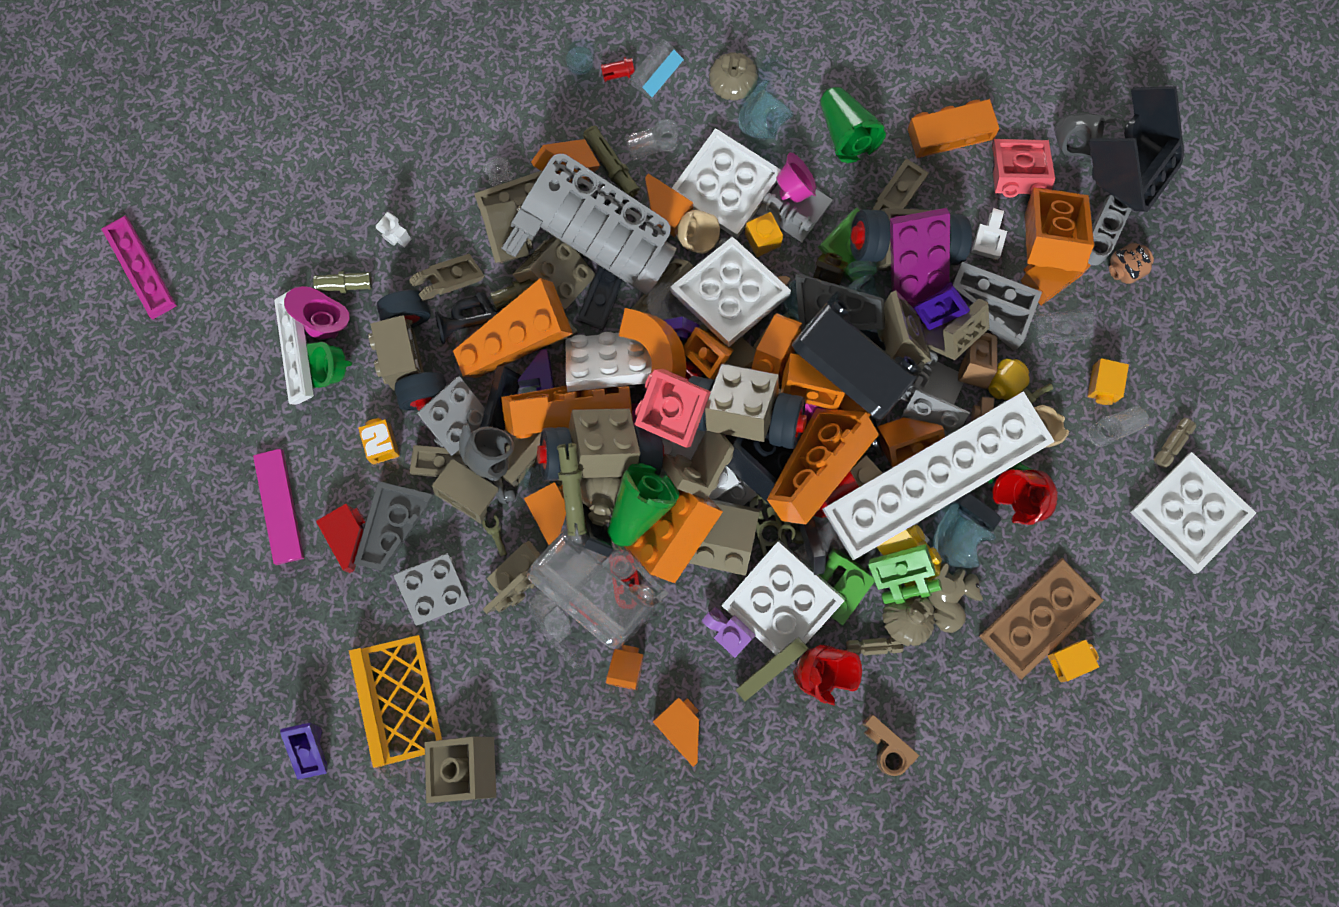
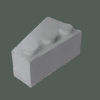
[952,262,1042,351]

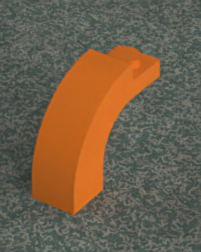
[619,308,686,378]

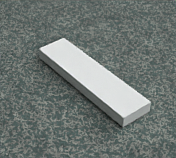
[274,290,314,405]

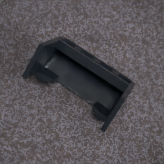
[1089,86,1184,212]
[792,291,925,419]

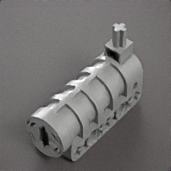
[501,154,677,295]

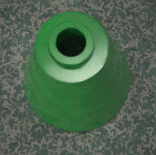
[820,87,886,163]
[607,464,679,546]

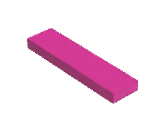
[101,215,177,319]
[253,449,304,565]

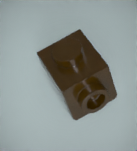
[813,253,848,286]

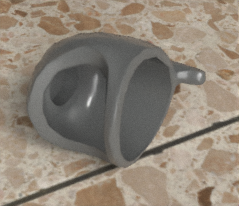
[1055,113,1115,158]
[459,424,514,478]

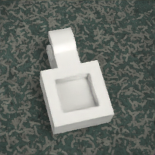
[971,208,1007,260]
[376,212,411,248]

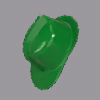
[306,342,352,388]

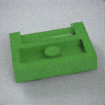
[819,548,875,625]

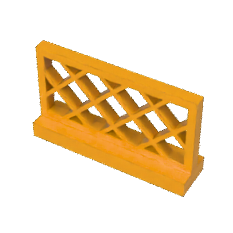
[349,635,442,768]

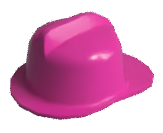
[776,152,816,203]
[284,286,350,339]

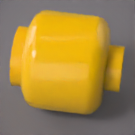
[988,359,1030,400]

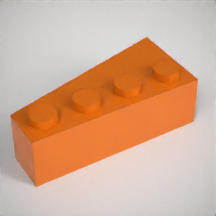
[453,278,573,378]
[501,385,633,438]
[767,408,879,524]

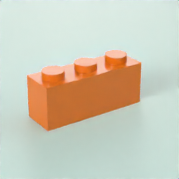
[908,99,1000,158]

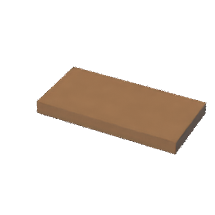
[979,558,1104,680]

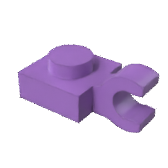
[702,607,756,658]

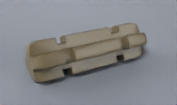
[1154,418,1196,468]
[846,637,904,656]

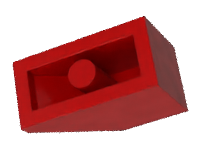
[316,504,366,573]

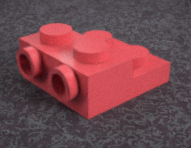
[992,139,1055,198]
[634,369,711,448]

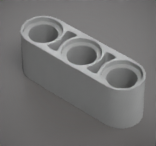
[1088,195,1131,265]

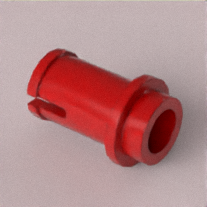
[601,57,635,82]

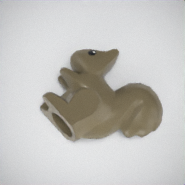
[929,562,983,633]

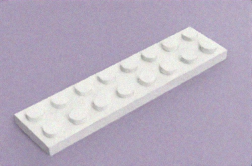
[823,392,1055,560]

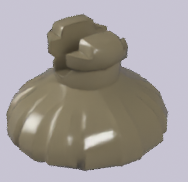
[709,52,758,100]
[580,477,622,526]
[882,596,935,646]

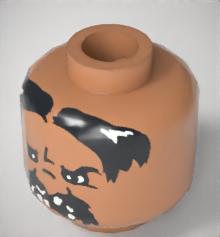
[1109,243,1154,284]

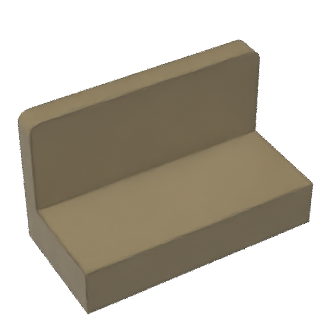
[501,433,541,488]
[432,460,498,524]

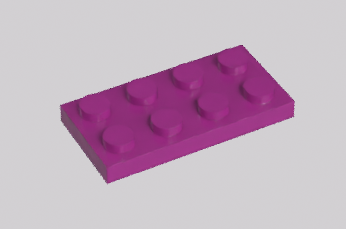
[890,208,950,307]

